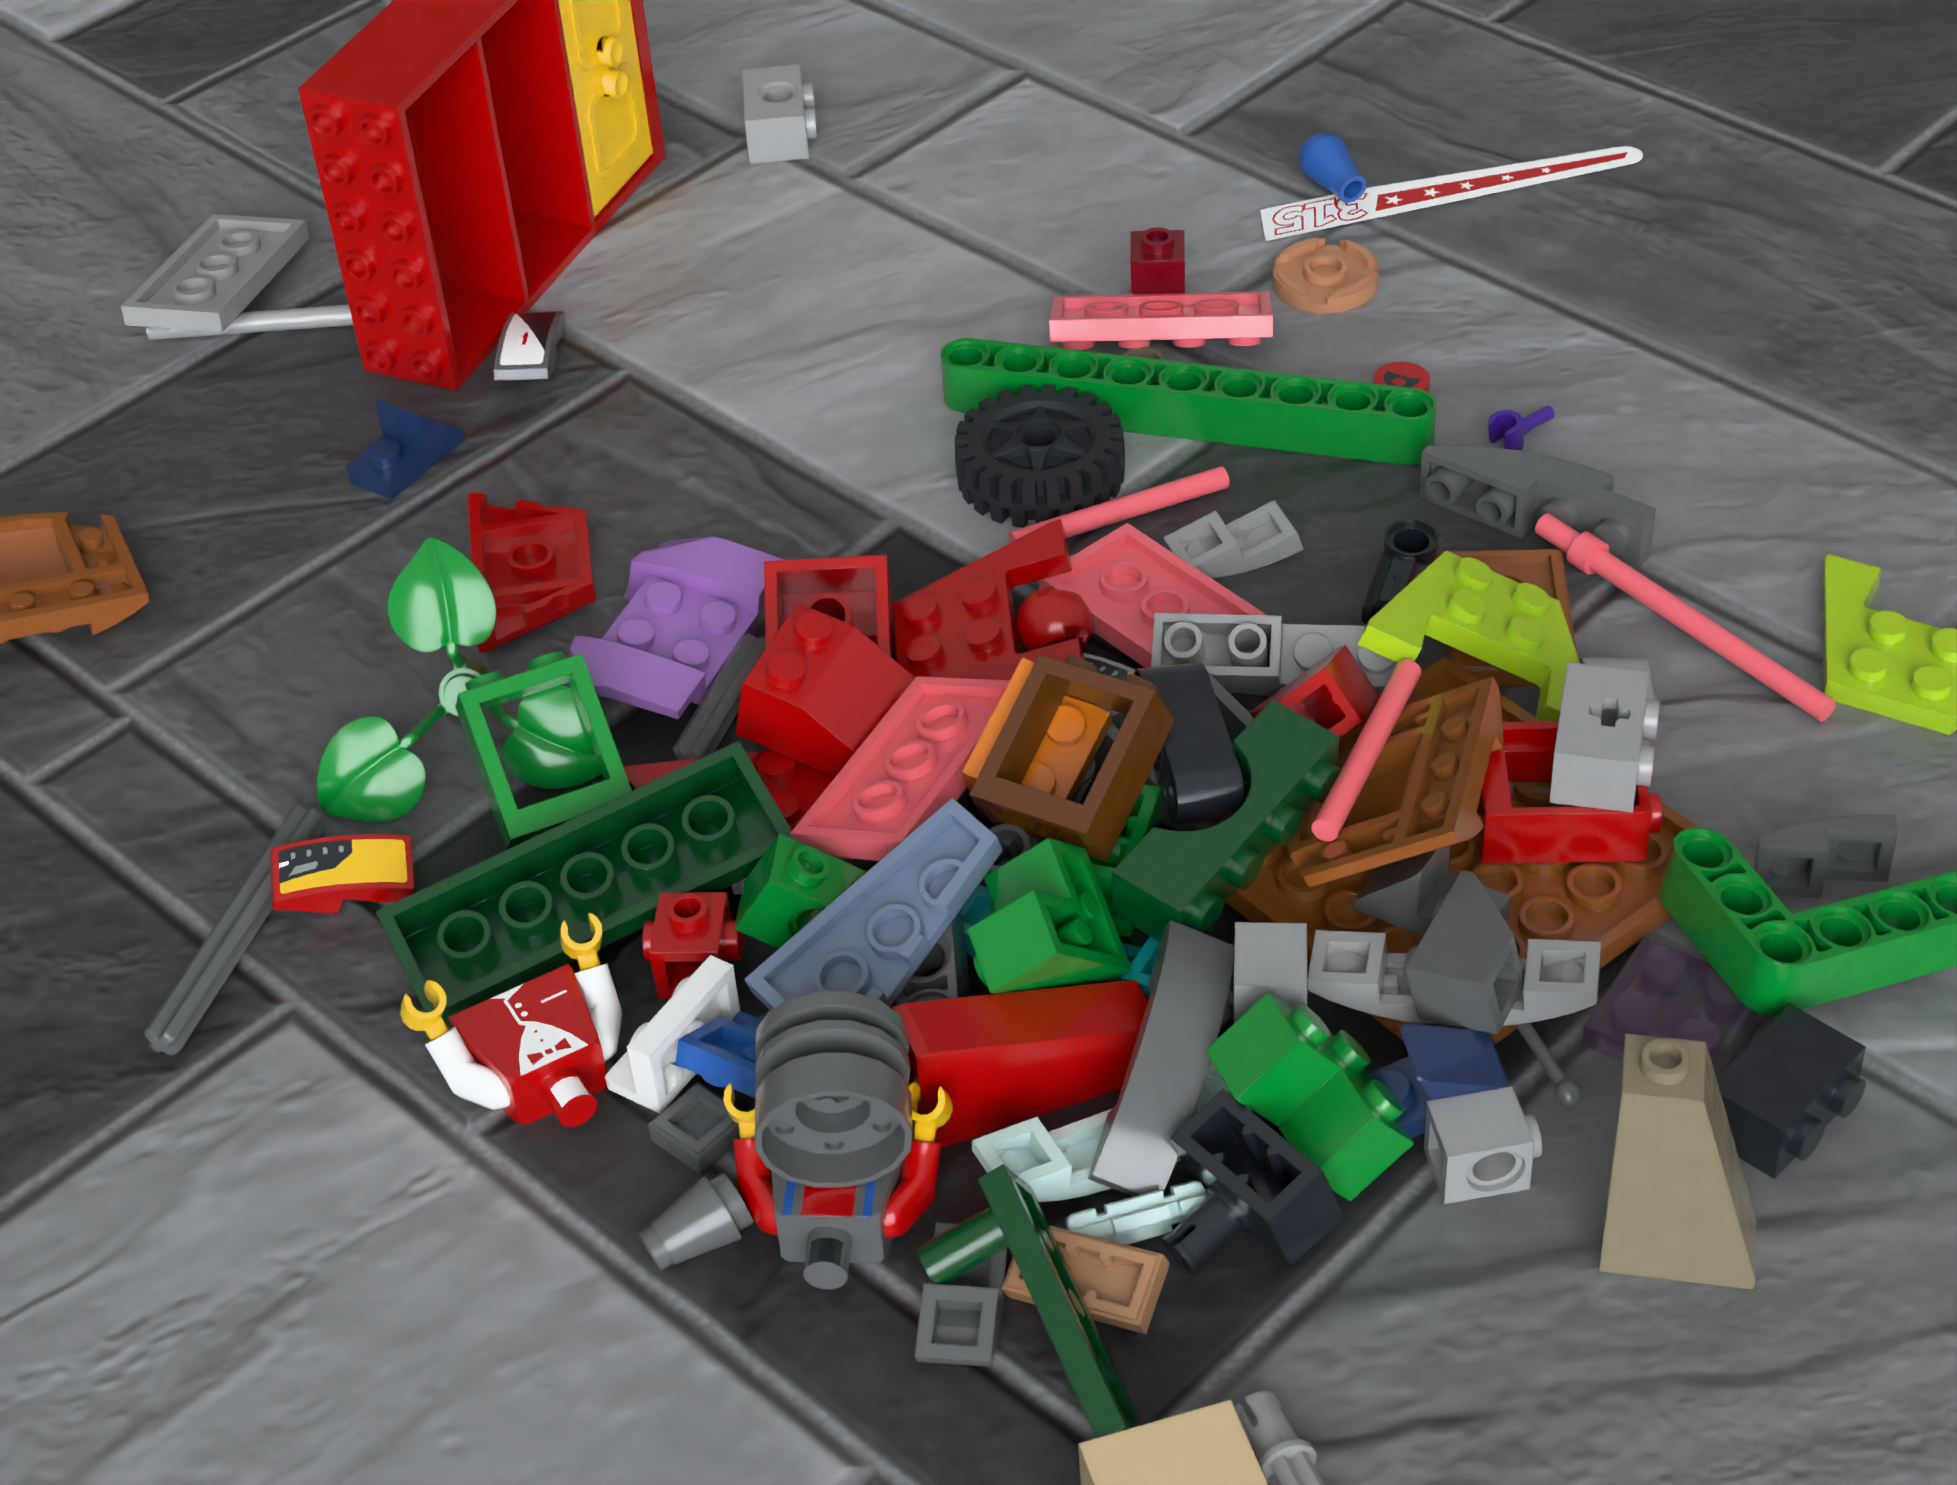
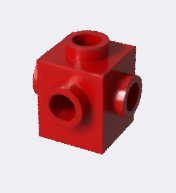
[643,892,744,999]

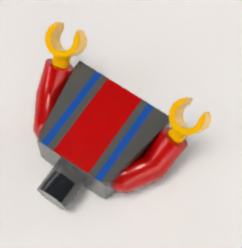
[723,1082,953,1290]

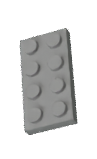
[121,214,310,335]

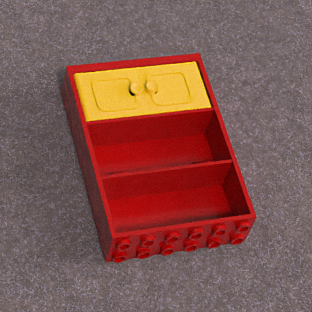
[298,0,666,391]

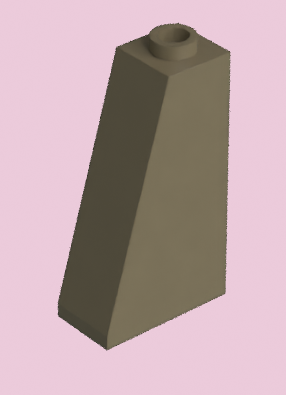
[1599,1033,1757,1290]

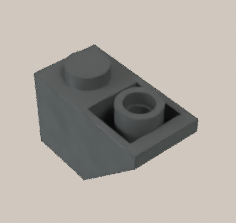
[1403,870,1524,1035]

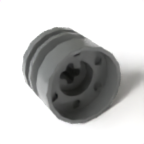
[755,991,913,1188]

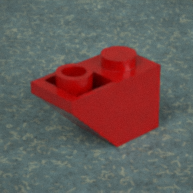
[1249,645,1380,737]

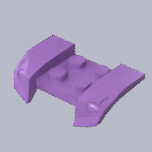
[564,536,784,719]

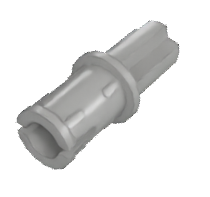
[1235,1391,1325,1485]

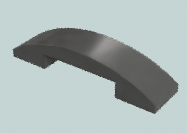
[1088,920,1235,1197]

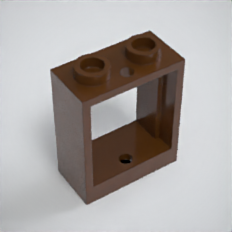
[969,654,1175,862]

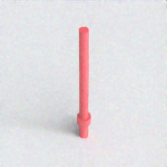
[1535,513,1836,722]

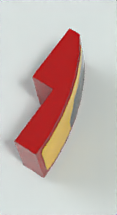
[270,834,415,914]

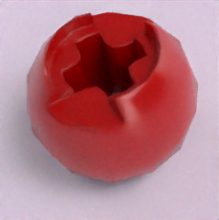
[1015,587,1093,652]

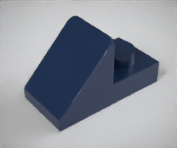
[346,399,465,500]
[1369,1024,1511,1139]

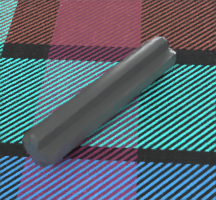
[673,633,766,760]

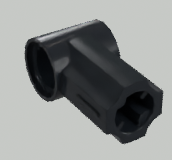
[1361,518,1439,625]

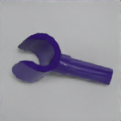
[1488,406,1555,451]

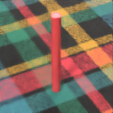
[1008,466,1230,543]
[1311,659,1421,842]

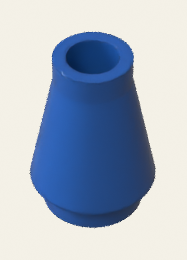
[1299,133,1367,203]

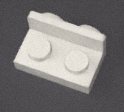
[605,955,740,1114]

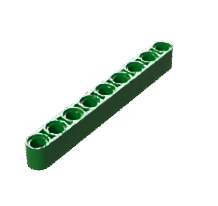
[940,338,1436,465]

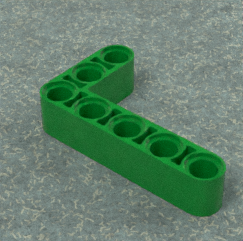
[1659,827,1957,1016]

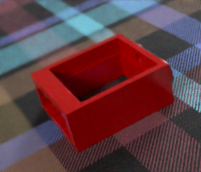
[1476,721,1662,864]

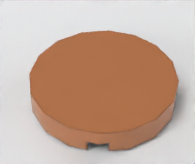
[1272,238,1379,314]

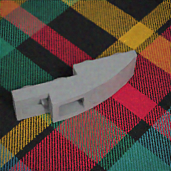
[1151,613,1397,697]

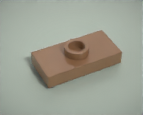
[1001,1225,1170,1334]

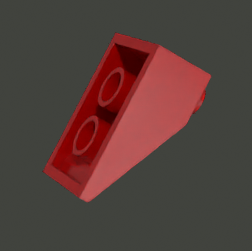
[764,555,894,659]
[736,603,915,777]

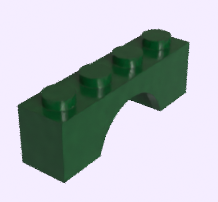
[1112,699,1341,942]

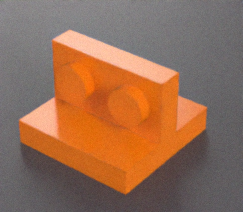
[962,657,1113,820]

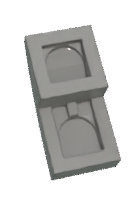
[1163,500,1304,578]

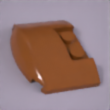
[0,512,149,644]
[1288,676,1503,887]

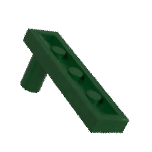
[917,1164,1142,1438]

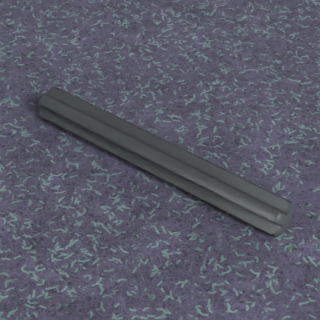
[144,805,324,1056]

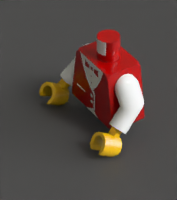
[400,913,622,1127]

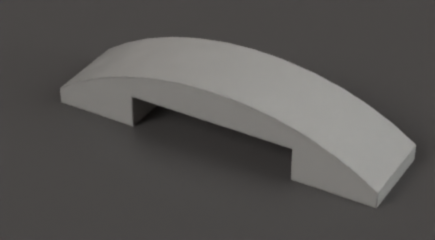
[1307,930,1601,1027]

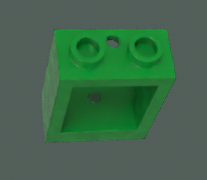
[455,651,632,849]

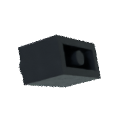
[1716,1004,1866,1179]

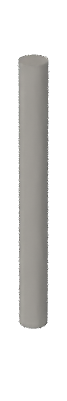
[146,304,353,340]

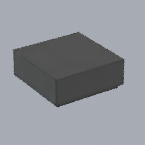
[648,1082,742,1175]

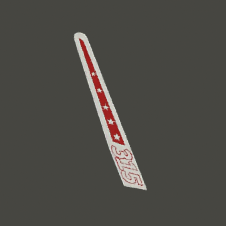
[1260,146,1643,241]

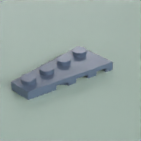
[744,798,1003,1010]

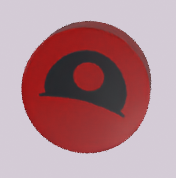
[1373,362,1430,393]

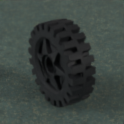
[955,385,1125,528]

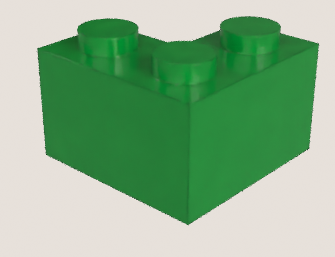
[967,838,1132,994]
[1205,992,1414,1201]

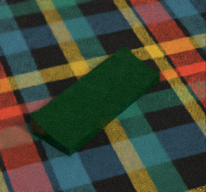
[376,741,792,1023]

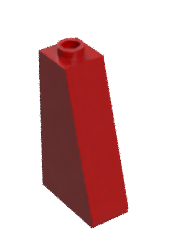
[892,980,1148,1148]

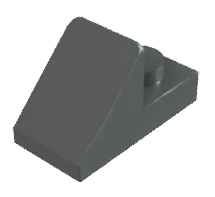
[1355,846,1511,937]

